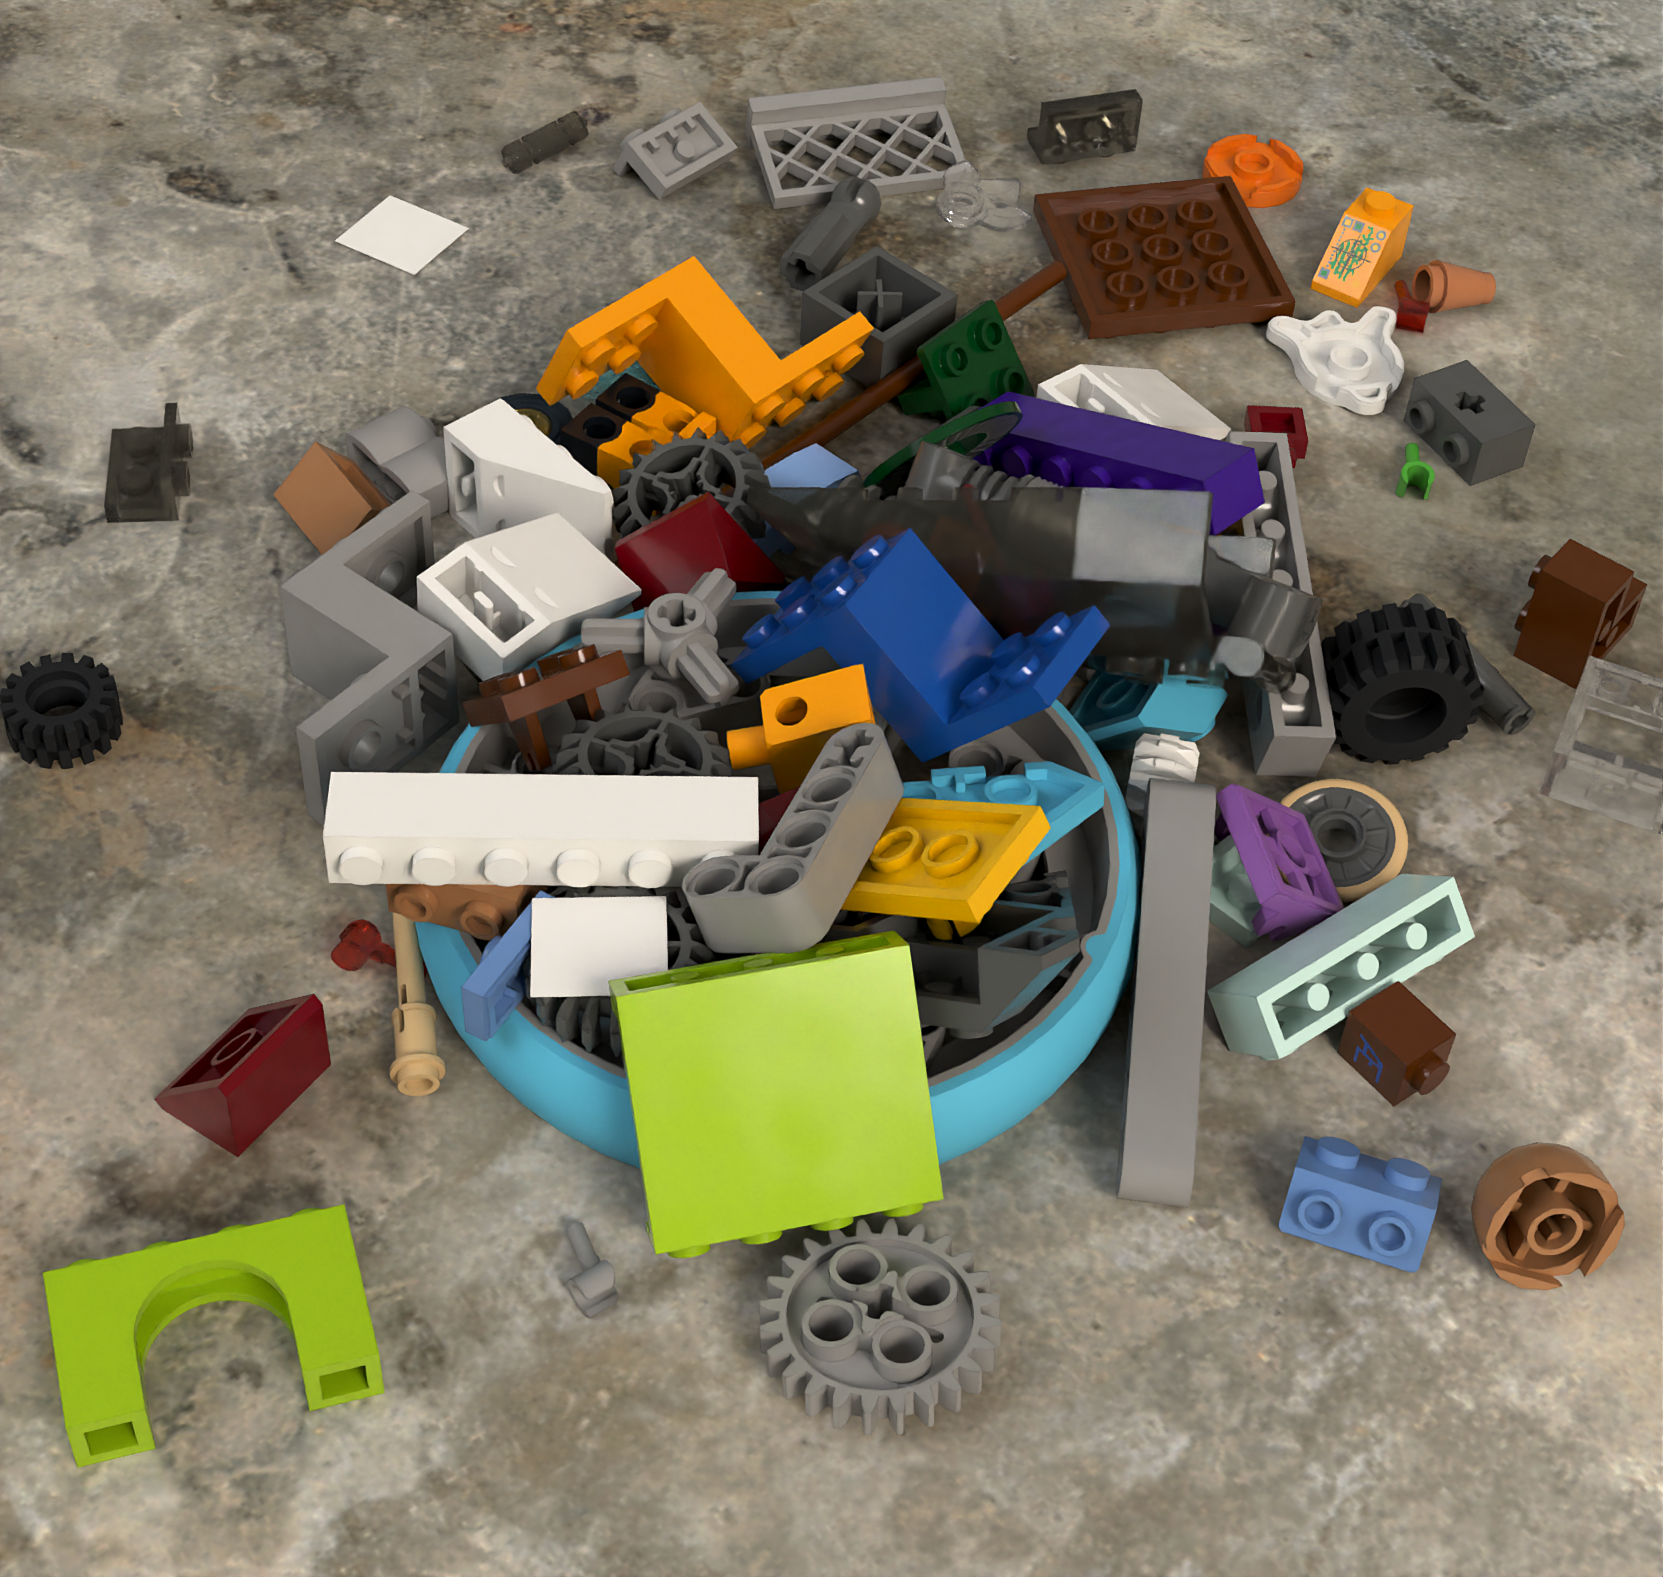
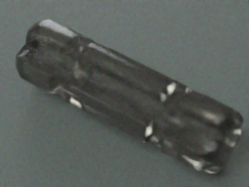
[501,111,589,174]

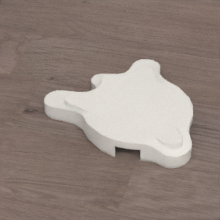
[1266,306,1405,415]

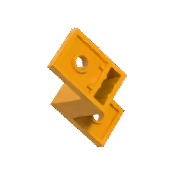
[536,256,874,449]

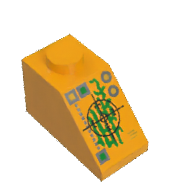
[1310,187,1414,308]

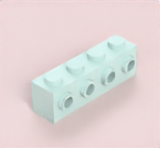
[1207,874,1475,1061]

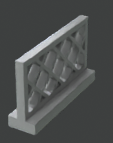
[745,76,971,209]

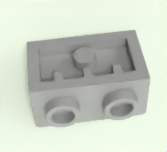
[613,102,738,200]

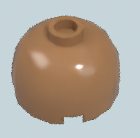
[1471,1142,1625,1290]

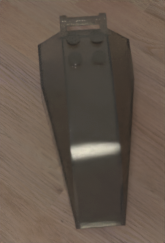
[747,487,1296,694]

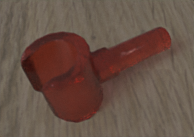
[1394,280,1430,334]
[331,919,428,978]

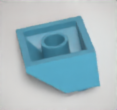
[1069,639,1228,751]

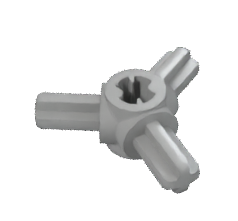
[581,568,739,707]

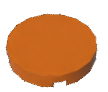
[1202,134,1303,208]

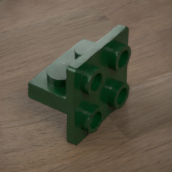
[897,300,1035,421]

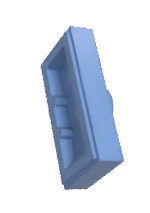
[461,890,556,1041]

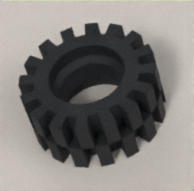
[0,653,123,769]

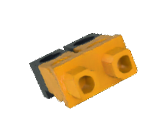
[560,372,716,516]

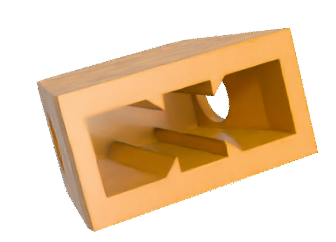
[727,664,876,794]

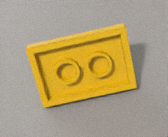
[840,798,1051,940]

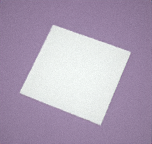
[335,195,469,275]
[530,896,668,997]

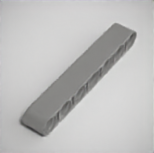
[1116,778,1216,1207]

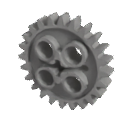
[759,1218,1002,1435]

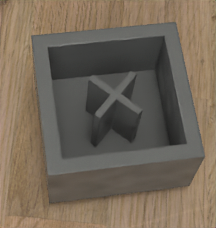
[800,246,958,388]

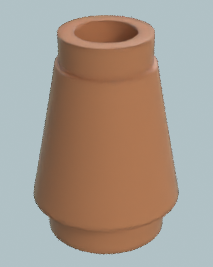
[1412,260,1496,313]

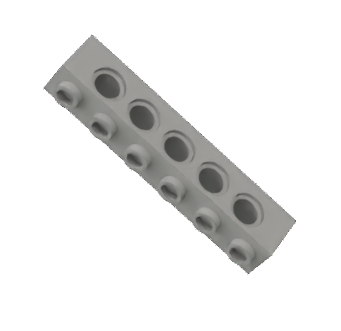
[1220,431,1336,777]

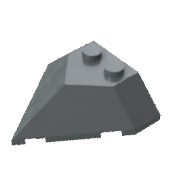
[816,870,1080,1039]

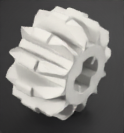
[1125,733,1200,840]

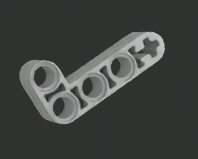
[682,723,905,953]

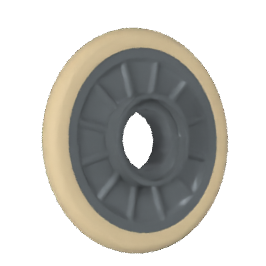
[1266,779,1408,903]

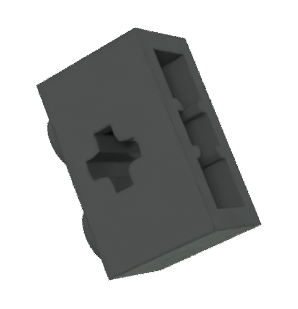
[1404,360,1536,486]

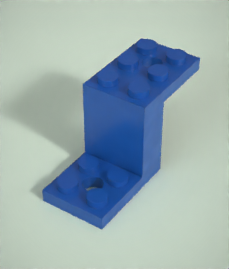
[730,528,1110,763]

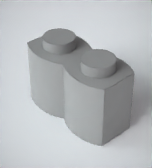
[346,406,449,519]

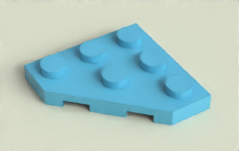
[902,761,1105,868]

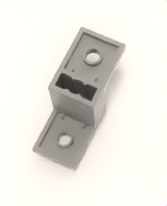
[279,490,459,826]

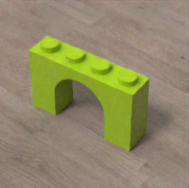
[43,1204,385,1468]

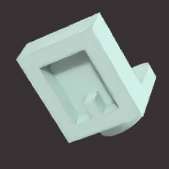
[1209,834,1262,948]

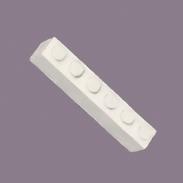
[323,772,759,888]

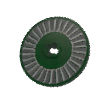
[862,401,1023,500]

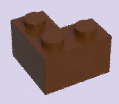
[1513,539,1647,689]

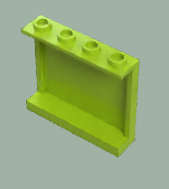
[608,930,944,1258]

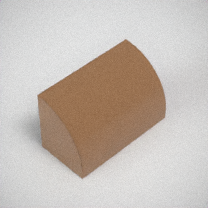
[273,441,391,555]

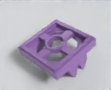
[1214,783,1344,942]

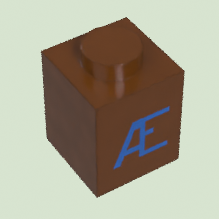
[1337,981,1456,1107]

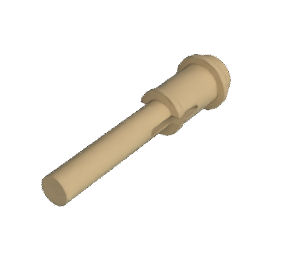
[389,912,446,1096]

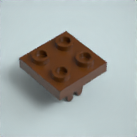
[462,643,630,771]

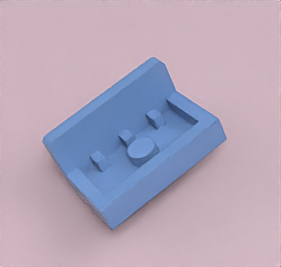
[1278,1136,1442,1273]

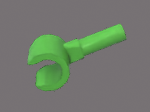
[1395,443,1435,500]

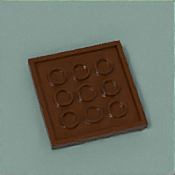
[1033,176,1296,339]

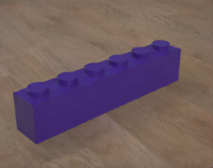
[973,392,1265,536]

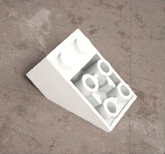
[1036,364,1231,440]
[443,398,614,562]
[417,512,642,681]

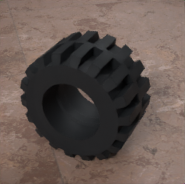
[1321,602,1483,765]

